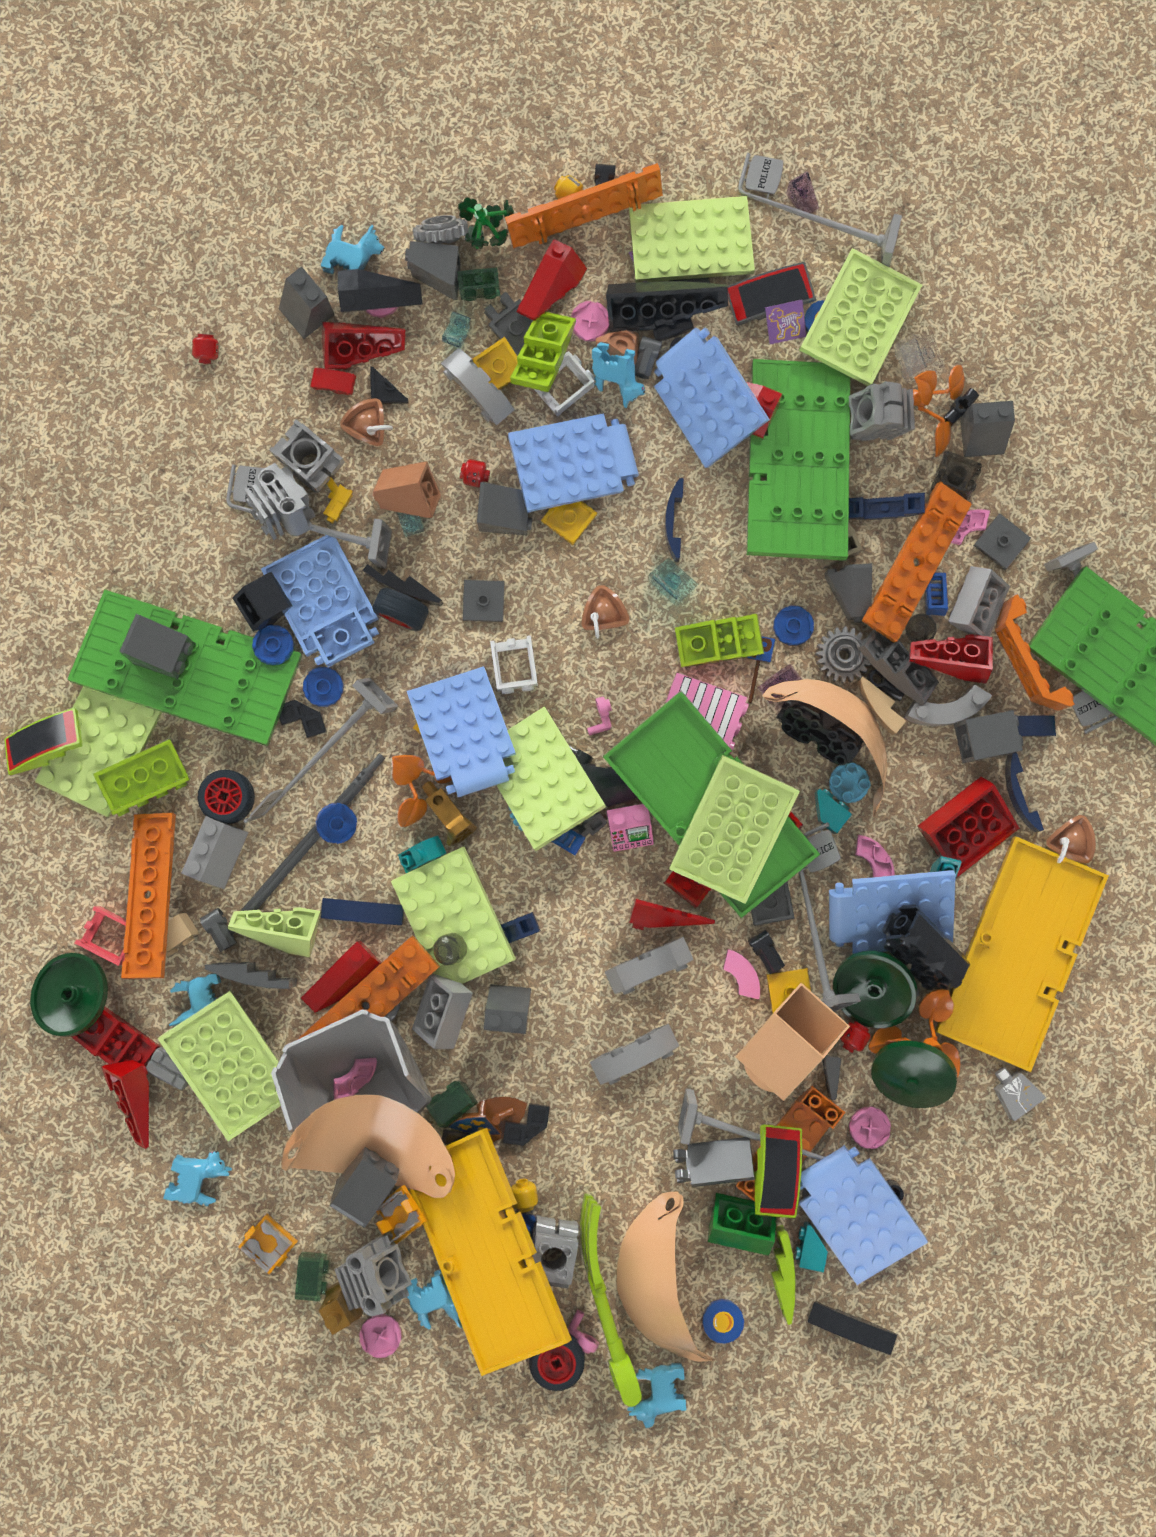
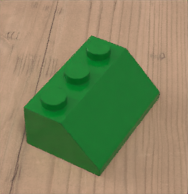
[707,1193,776,1256]

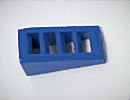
[925,573,948,616]
[551,829,585,855]

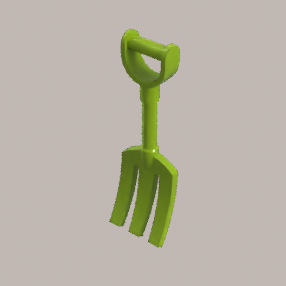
[580,1194,642,1407]

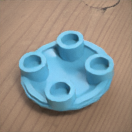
[829,763,871,803]

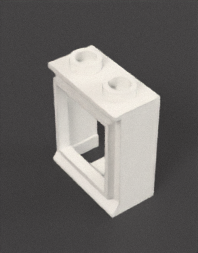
[534,351,595,417]
[490,635,538,694]

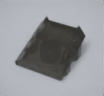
[931,451,982,501]

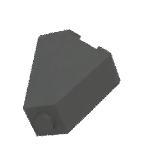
[825,563,872,623]

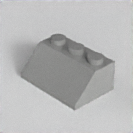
[948,566,1010,637]
[181,816,249,889]
[412,974,473,1049]

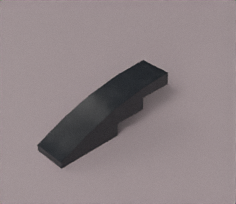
[363,564,443,606]
[808,1301,898,1355]

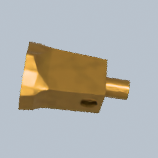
[422,781,477,847]
[318,1281,363,1335]

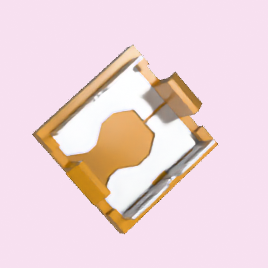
[375,1185,427,1244]
[238,1214,298,1274]

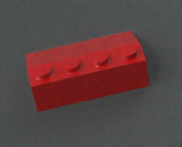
[917,777,1020,878]

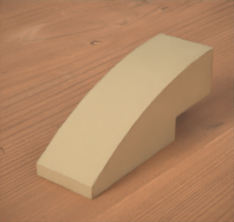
[857,677,906,735]

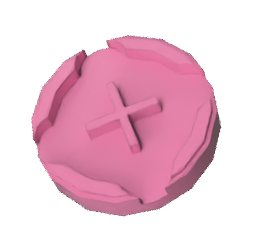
[571,301,609,341]
[849,1106,891,1149]
[360,1314,402,1358]

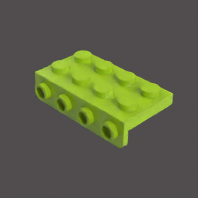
[93,739,190,817]

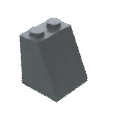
[405,241,461,300]
[279,266,335,339]
[960,401,1015,457]
[477,482,532,536]
[120,614,194,679]
[954,710,1023,764]
[483,984,531,1034]
[330,1147,399,1228]

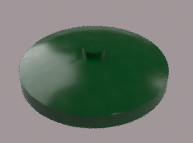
[833,951,918,1028]
[30,953,108,1037]
[871,1041,957,1108]

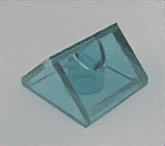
[647,558,698,607]

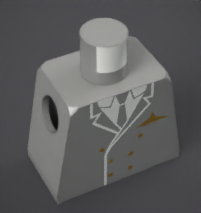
[994,1067,1046,1121]

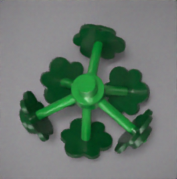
[458,197,514,249]

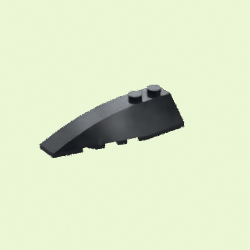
[606,281,729,332]

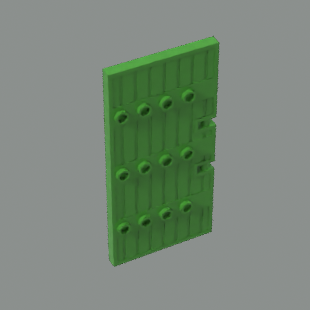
[746,359,850,561]
[1028,566,1156,746]
[67,589,302,746]
[603,690,820,918]

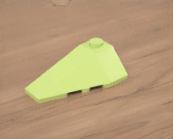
[228,907,320,957]

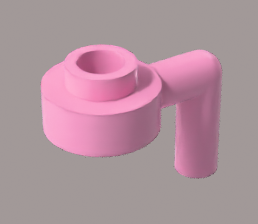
[587,697,612,736]
[567,1310,599,1354]

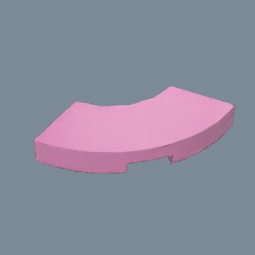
[951,509,990,545]
[855,835,895,877]
[723,949,760,999]
[333,1058,377,1100]

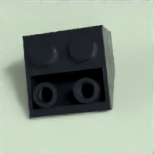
[232,572,292,632]

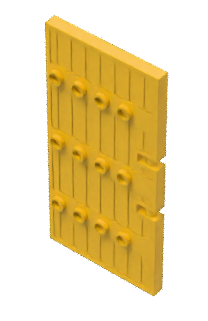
[935,836,1109,1072]
[410,1128,572,1376]

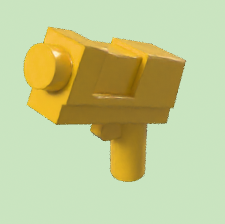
[323,477,353,524]

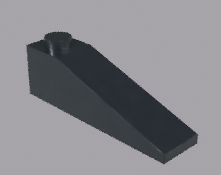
[338,269,423,313]
[581,764,638,808]

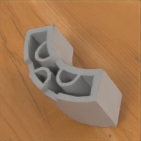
[441,348,515,425]
[903,685,992,726]
[605,937,694,995]
[590,1024,679,1085]

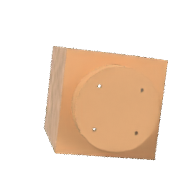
[736,983,850,1101]

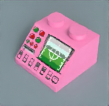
[606,804,654,852]

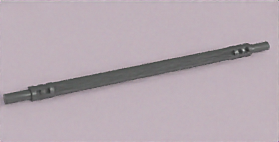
[229,753,385,935]

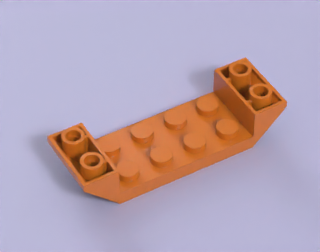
[994,594,1075,711]
[735,1086,846,1202]

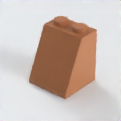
[373,461,441,518]

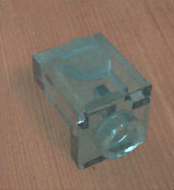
[442,312,471,348]
[397,512,424,537]

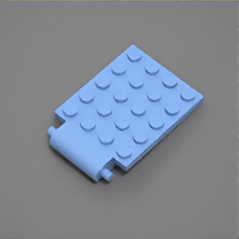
[654,328,770,468]
[508,413,639,513]
[261,535,379,667]
[407,666,516,798]
[829,870,956,954]
[799,1145,928,1285]

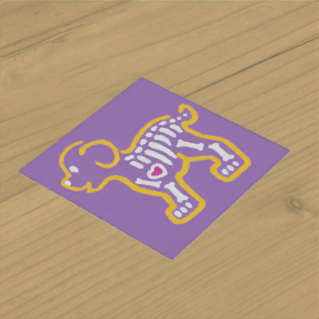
[765,299,806,344]

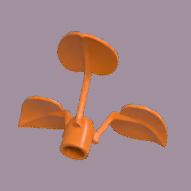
[913,365,965,457]
[392,755,452,827]
[868,989,960,1077]

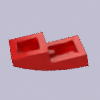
[310,368,356,395]

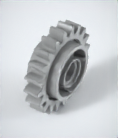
[413,215,469,244]
[815,626,871,683]

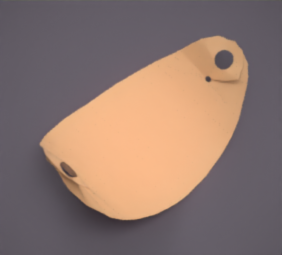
[763,679,887,817]
[281,1095,455,1198]
[616,1192,715,1362]

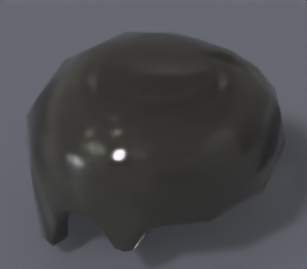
[905,614,937,642]
[433,933,467,966]

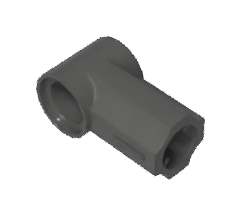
[635,336,662,379]
[200,908,237,952]

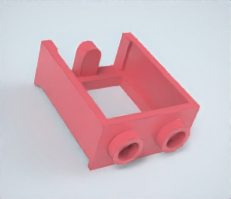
[75,906,126,966]

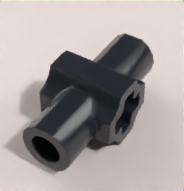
[943,388,979,427]

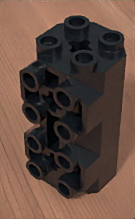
[776,692,864,765]
[882,905,970,990]

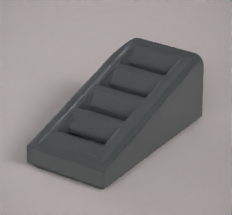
[822,1055,841,1100]

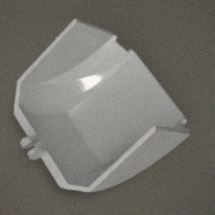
[271,1009,432,1134]

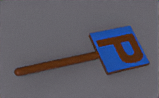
[747,636,775,704]

